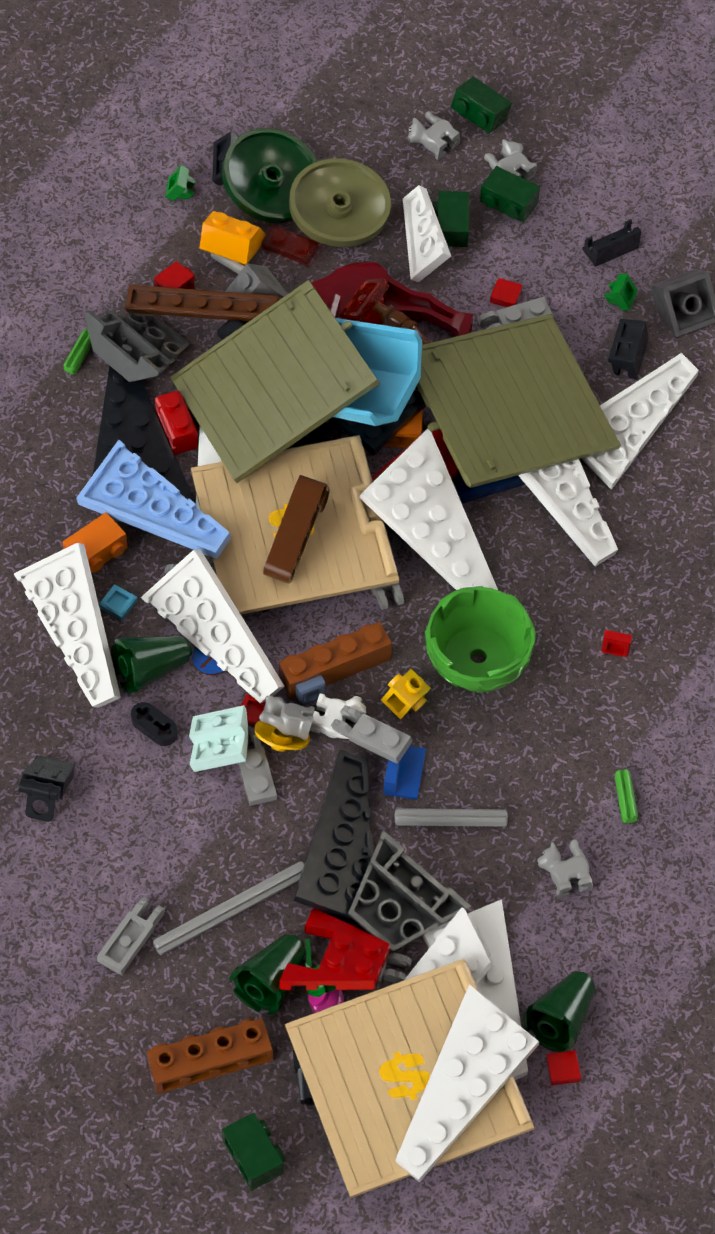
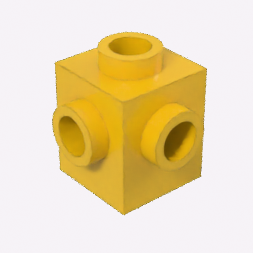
[381,669,431,719]

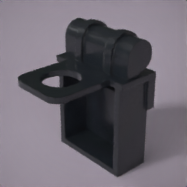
[19,755,75,822]

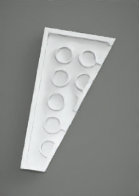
[518,459,618,567]
[395,985,539,1182]

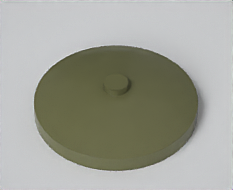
[289,158,391,247]

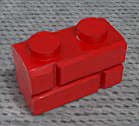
[155,391,198,455]

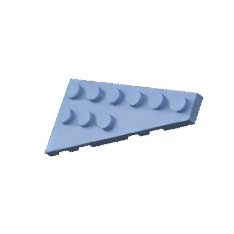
[76,440,231,559]

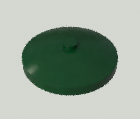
[222,128,317,223]

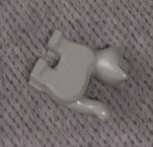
[408,111,461,160]
[484,139,537,181]
[259,696,315,740]
[537,840,593,899]

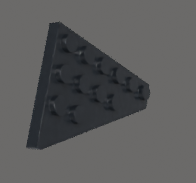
[93,366,195,503]

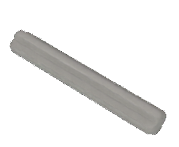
[394,808,508,827]

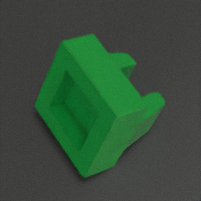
[165,165,196,201]
[604,273,638,310]

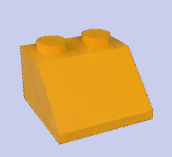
[199,211,267,265]

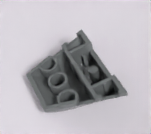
[85,311,190,382]
[348,830,472,953]

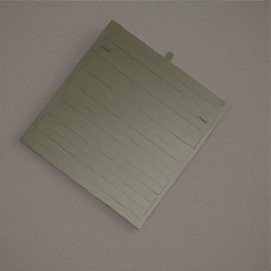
[170,280,380,483]
[417,314,621,488]

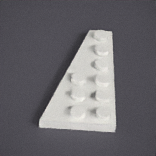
[581,353,699,490]
[14,543,121,708]
[141,549,285,703]
[423,899,528,1080]

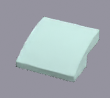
[189,705,248,772]

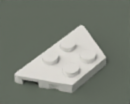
[405,907,492,985]

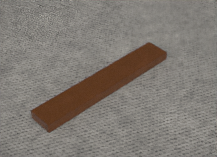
[125,285,281,322]

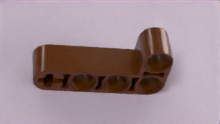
[263,475,330,584]

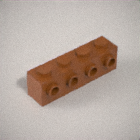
[279,622,392,700]
[147,1018,273,1094]

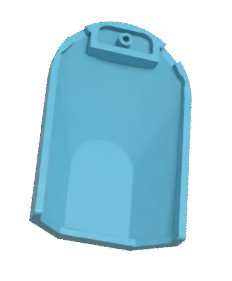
[333,318,422,426]

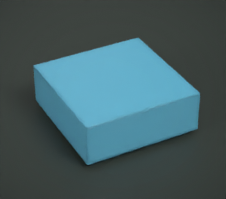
[99,584,137,621]

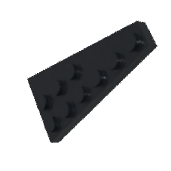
[293,749,373,925]

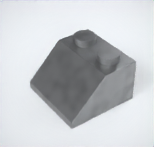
[225,263,288,299]
[650,269,715,337]

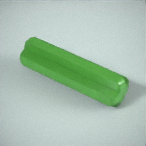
[64,329,92,375]
[615,769,638,824]

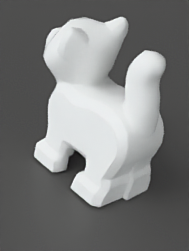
[310,693,366,739]

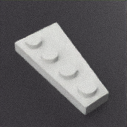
[403,185,451,282]

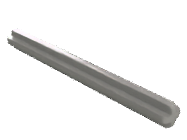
[153,861,304,955]

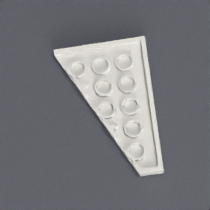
[359,429,498,590]

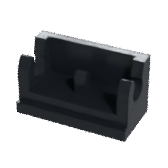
[582,219,642,267]
[608,318,649,380]

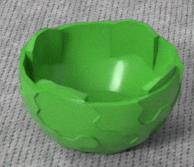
[425,586,536,693]

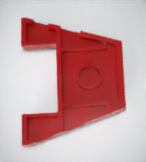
[280,908,390,990]

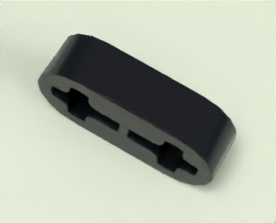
[131,702,177,746]

